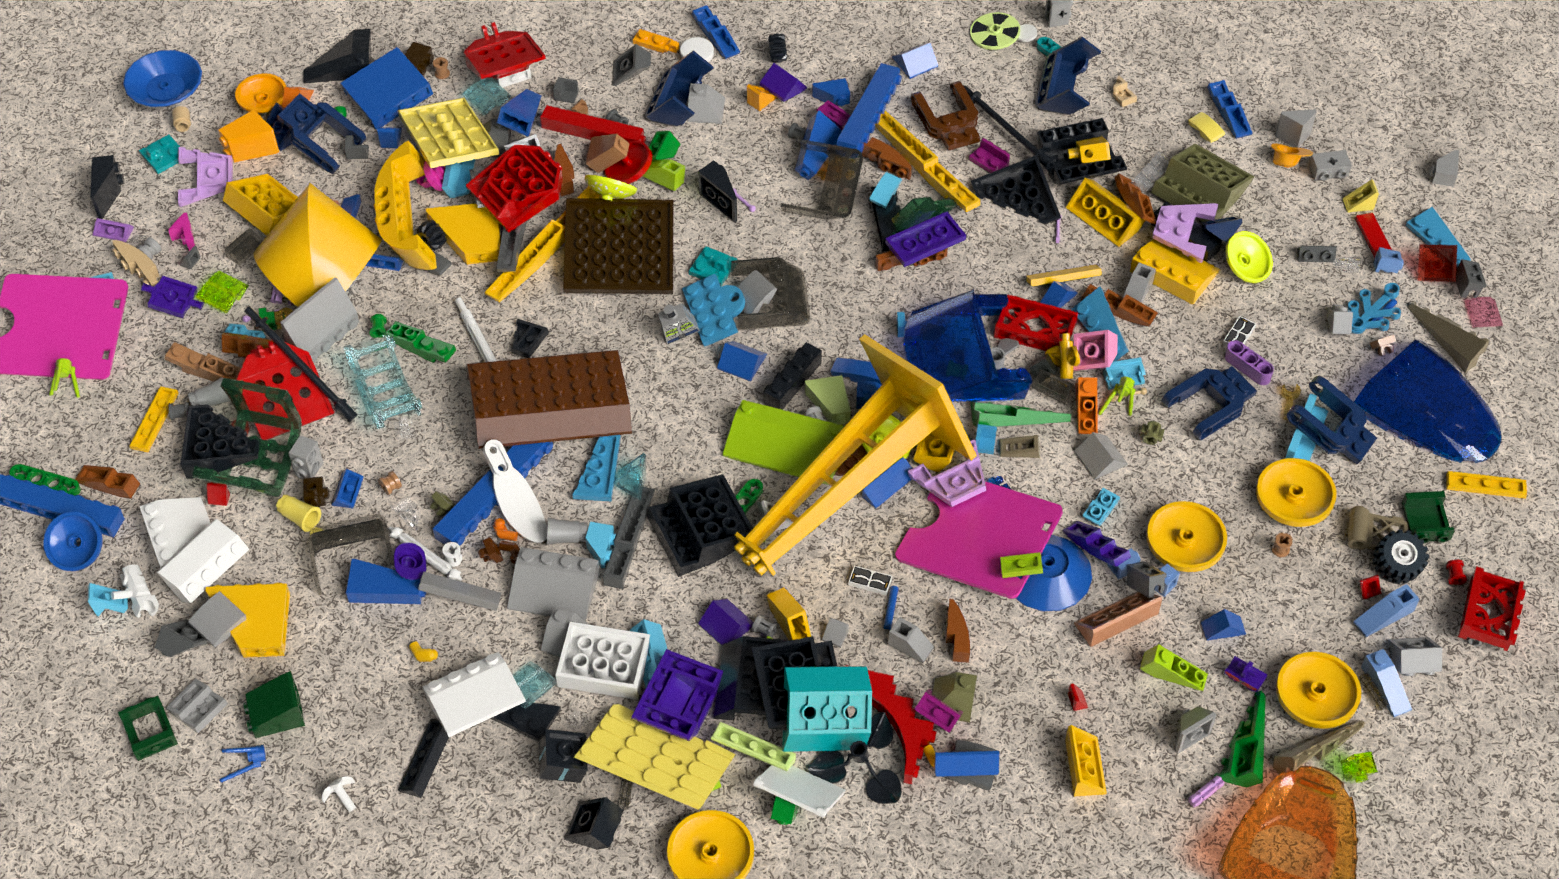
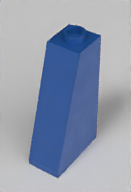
[497,89,542,137]
[795,110,842,180]
[346,559,426,604]

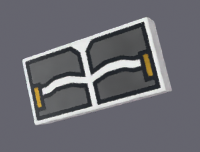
[1223,316,1256,346]
[848,566,892,596]

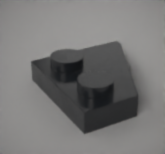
[512,319,549,358]

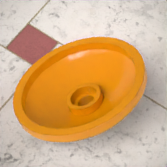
[235,73,287,113]

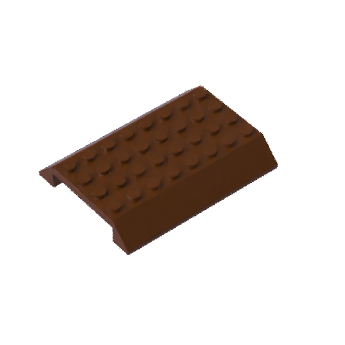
[466,350,632,449]

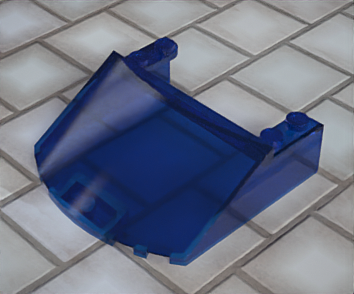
[903,290,1032,402]

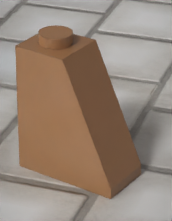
[586,134,629,173]

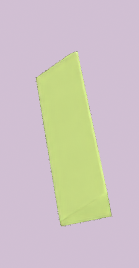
[711,722,796,771]

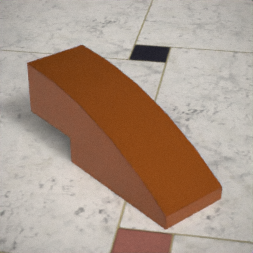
[554,144,575,197]
[75,465,140,499]
[946,598,970,663]

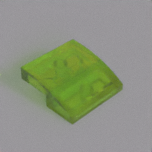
[196,270,249,314]

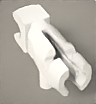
[111,565,159,618]

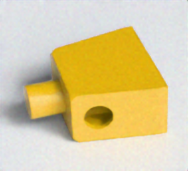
[1067,136,1111,163]

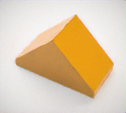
[747,84,777,111]

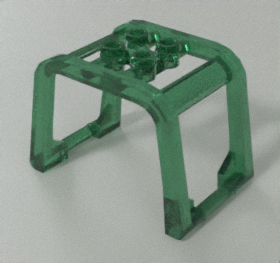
[192,377,302,497]

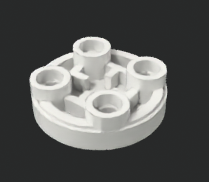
[680,37,714,62]

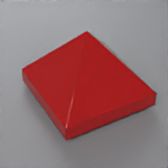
[1359,575,1382,600]

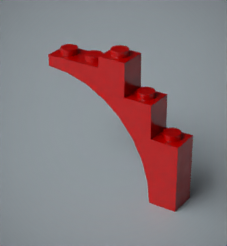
[846,665,937,785]

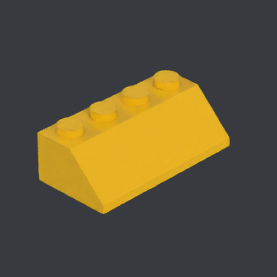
[1065,178,1146,247]

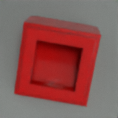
[207,483,230,506]
[1068,683,1088,711]

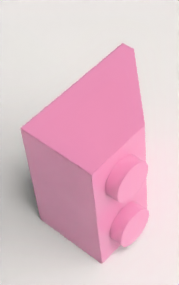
[1073,330,1117,371]

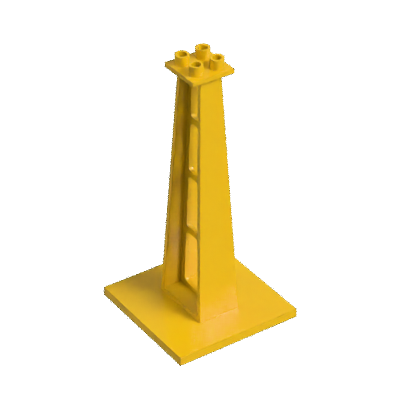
[734,334,977,576]

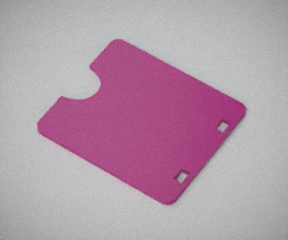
[0,274,129,380]
[895,481,1063,599]

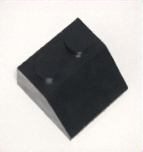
[564,797,624,850]

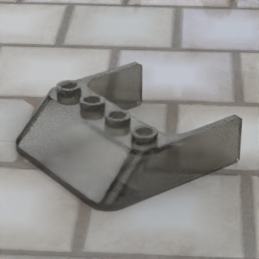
[780,138,863,220]
[731,257,810,331]
[308,514,395,595]

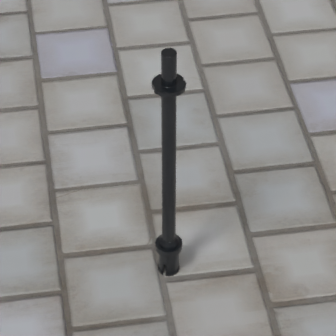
[964,85,1055,170]
[244,306,358,423]

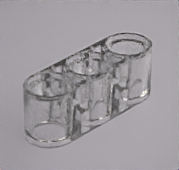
[1131,150,1170,194]

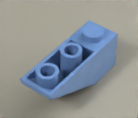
[1353,584,1419,637]

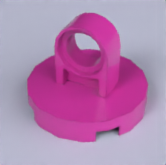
[417,161,445,191]

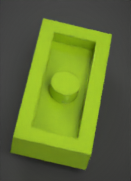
[1000,552,1043,578]

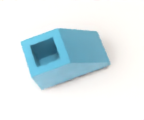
[586,522,617,568]

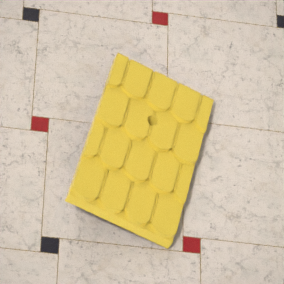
[398,98,499,168]
[574,704,736,810]

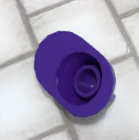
[394,543,427,580]

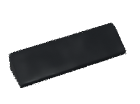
[398,719,449,798]

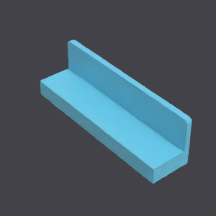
[442,159,475,198]
[1285,393,1329,461]
[630,619,667,688]

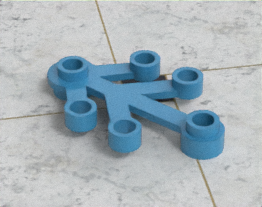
[1348,283,1401,334]

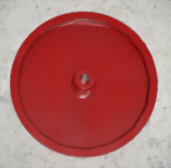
[605,140,652,184]

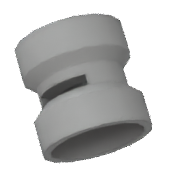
[137,237,162,260]

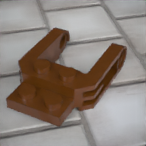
[911,81,980,151]

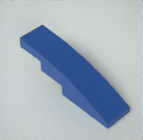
[692,5,740,59]
[1207,80,1253,139]
[830,358,882,385]

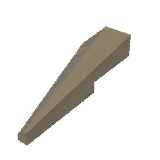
[1407,301,1490,373]
[1273,720,1365,779]

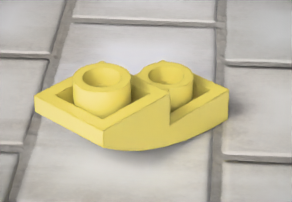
[1188,112,1225,143]

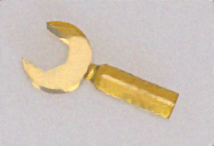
[1281,384,1301,421]

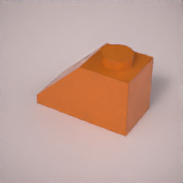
[282,87,314,108]

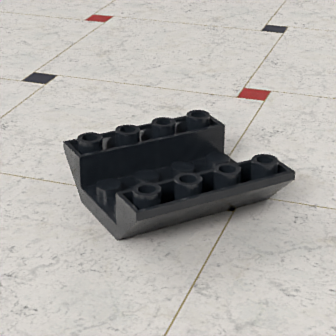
[1037,118,1127,184]
[714,636,786,721]

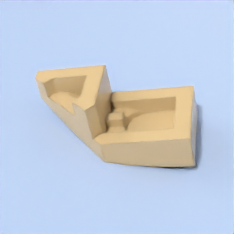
[1113,76,1137,107]

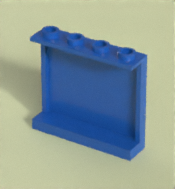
[340,47,433,130]

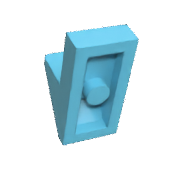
[88,583,128,616]

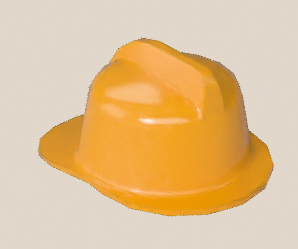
[1271,143,1313,168]

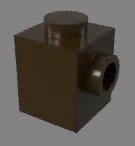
[303,476,329,507]

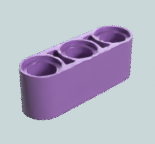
[1225,340,1274,386]

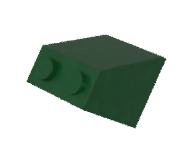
[243,671,305,738]

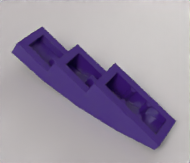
[1062,521,1131,567]

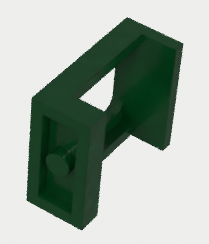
[118,695,178,761]

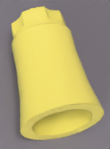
[276,495,321,532]

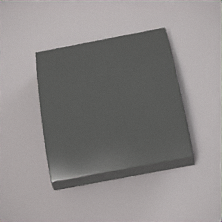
[947,740,1000,791]

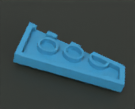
[572,435,621,502]

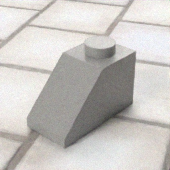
[1430,150,1459,187]

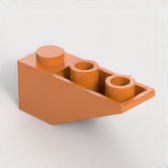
[1075,377,1098,434]

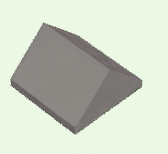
[1276,109,1317,147]
[1074,432,1128,480]

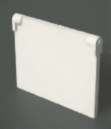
[753,765,846,818]

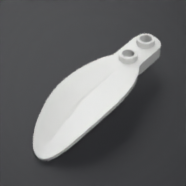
[483,440,547,543]

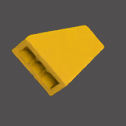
[766,587,811,641]

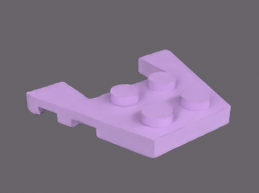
[178,147,233,207]
[1153,203,1218,263]
[908,439,986,507]

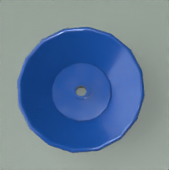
[123,50,202,107]
[1015,534,1092,611]

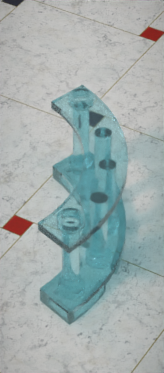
[343,333,423,429]

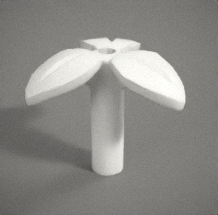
[322,776,356,812]

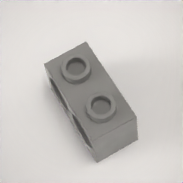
[289,435,324,479]

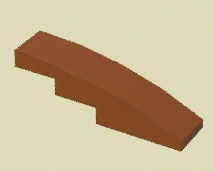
[1114,173,1156,224]
[1080,284,1158,327]
[222,332,271,357]

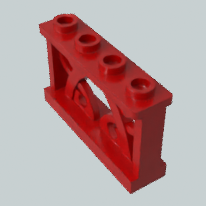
[994,295,1078,351]
[1458,566,1526,651]

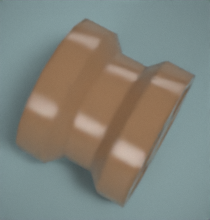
[378,471,402,495]

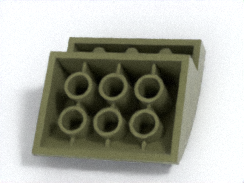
[1151,144,1254,222]

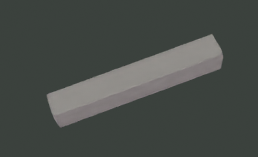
[418,572,501,611]

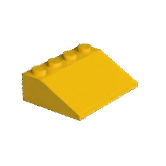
[223,174,298,236]
[1130,239,1220,305]

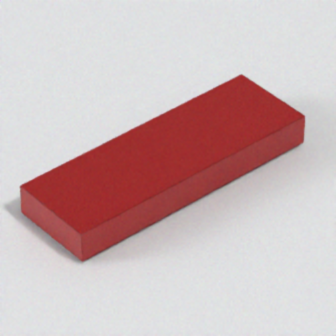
[1355,212,1392,258]

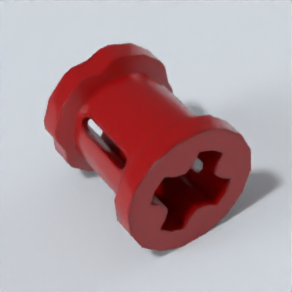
[1446,559,1467,585]

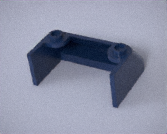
[1035,37,1101,115]
[645,50,714,127]

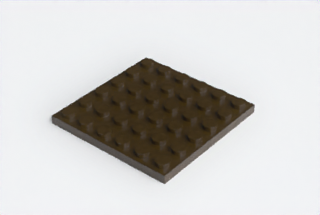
[563,198,674,294]

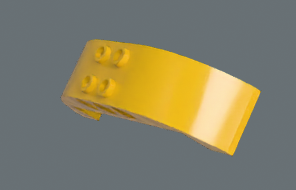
[374,140,437,270]

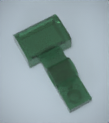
[891,197,957,231]

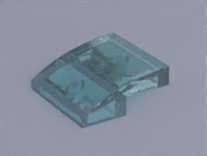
[462,78,511,116]
[513,661,556,709]

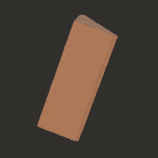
[1074,592,1162,647]

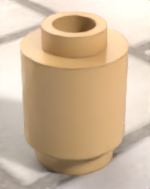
[172,106,191,132]

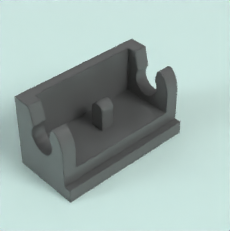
[1453,259,1487,298]
[1127,561,1167,598]

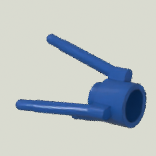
[219,744,266,782]

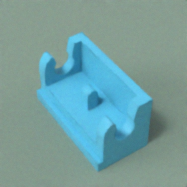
[1103,357,1146,390]

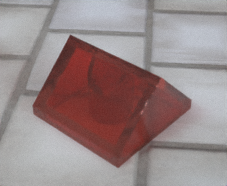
[1418,244,1457,282]

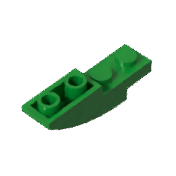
[384,321,456,363]

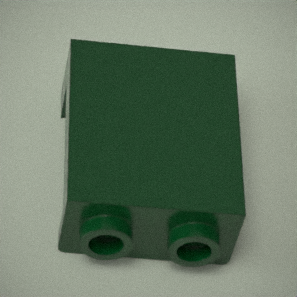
[1401,491,1455,544]

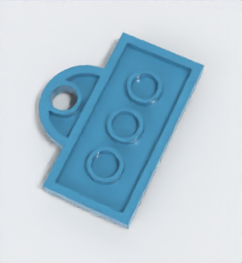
[682,274,745,346]

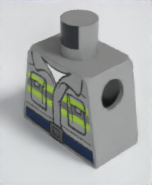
[658,304,700,344]

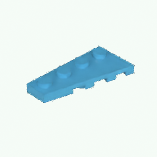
[1406,207,1471,270]
[1071,286,1129,362]

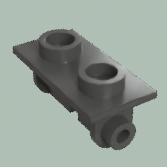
[1297,245,1337,262]

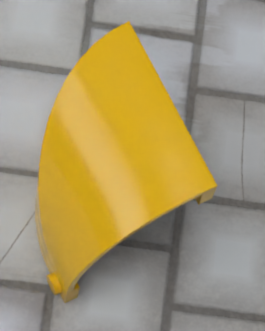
[253,183,382,307]

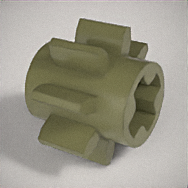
[1140,421,1165,445]

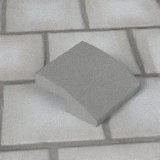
[732,270,777,319]
[188,591,246,648]
[166,679,228,733]

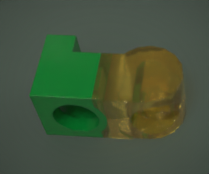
[258,307,293,332]

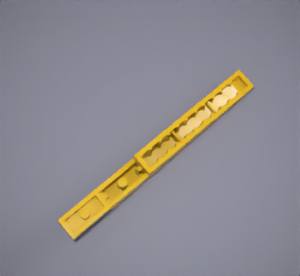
[875,110,980,212]
[485,185,602,302]

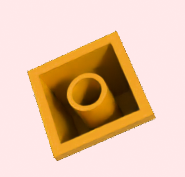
[218,110,279,163]

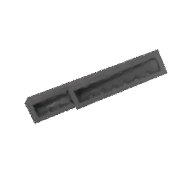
[496,221,527,272]
[603,485,655,589]

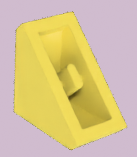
[1342,179,1379,212]

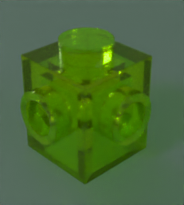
[1340,752,1378,783]

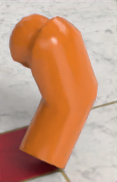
[493,518,518,541]

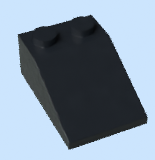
[90,155,124,219]
[698,160,737,223]

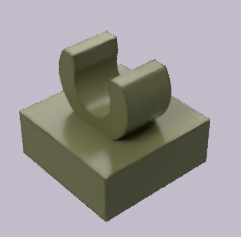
[430,491,456,516]

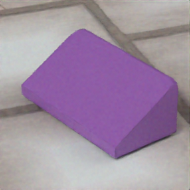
[93,218,134,242]

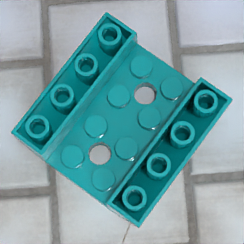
[782,666,872,752]

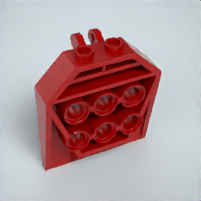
[464,22,546,79]
[466,145,563,233]
[236,340,334,442]

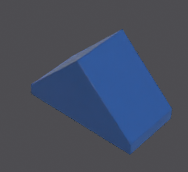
[377,127,402,148]
[1040,281,1078,308]
[1201,609,1246,641]

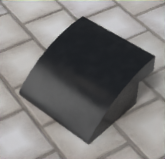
[647,474,753,577]
[752,636,849,730]

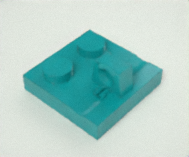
[139,134,180,174]
[689,246,738,286]

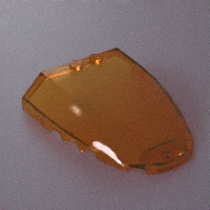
[1217,766,1358,879]

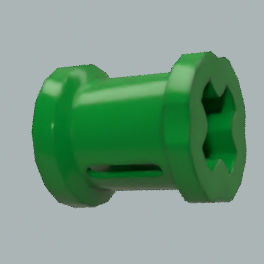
[369,314,387,338]

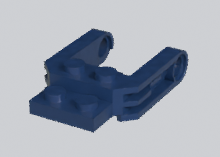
[277,93,366,174]
[1161,366,1257,441]
[1287,376,1377,465]

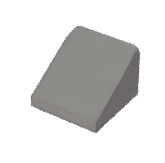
[822,618,849,648]

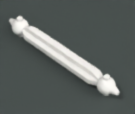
[388,527,462,581]

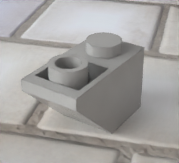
[1123,262,1156,303]
[1326,304,1353,334]
[888,617,934,663]

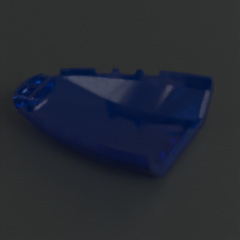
[1354,339,1502,463]

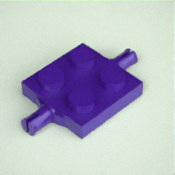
[141,275,204,318]

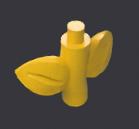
[1045,333,1080,379]

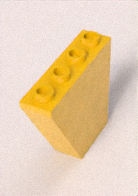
[426,203,501,265]
[205,583,290,658]

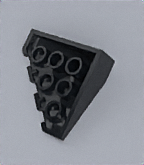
[303,29,372,84]
[971,155,1061,224]
[180,404,260,479]

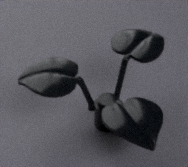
[808,712,902,804]

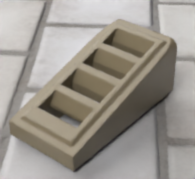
[1000,435,1040,458]

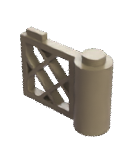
[1348,506,1408,550]

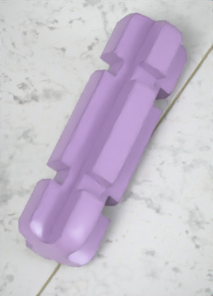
[1188,776,1224,807]

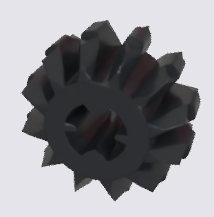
[768,33,787,63]
[417,220,447,251]

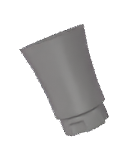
[188,376,233,406]
[547,518,587,545]

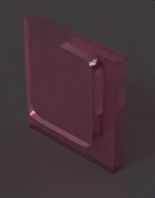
[1465,297,1503,328]

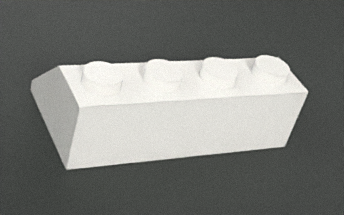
[157,519,249,603]

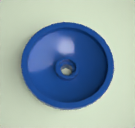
[43,512,103,571]

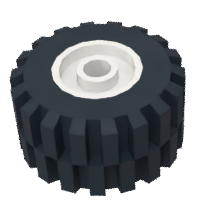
[1373,530,1429,584]

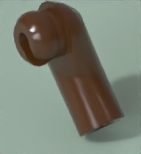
[499,541,520,564]

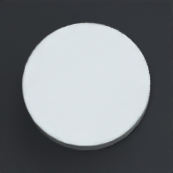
[1017,24,1037,42]

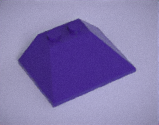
[632,649,723,741]

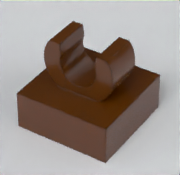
[478,537,504,563]

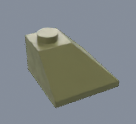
[932,672,977,723]

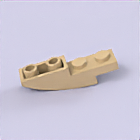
[112,240,159,286]

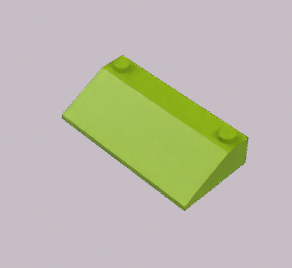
[722,400,845,485]

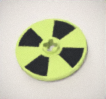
[970,12,1020,50]

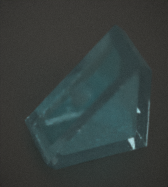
[614,453,646,500]

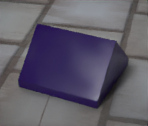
[759,63,807,102]
[698,599,754,646]

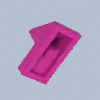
[168,212,195,251]

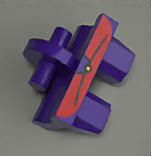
[1224,656,1268,692]

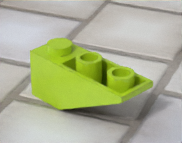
[643,159,685,191]
[1140,644,1208,691]

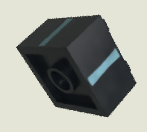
[539,729,588,783]

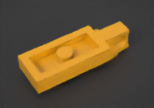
[633,29,679,53]

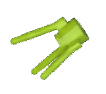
[49,358,80,398]
[1098,376,1136,416]

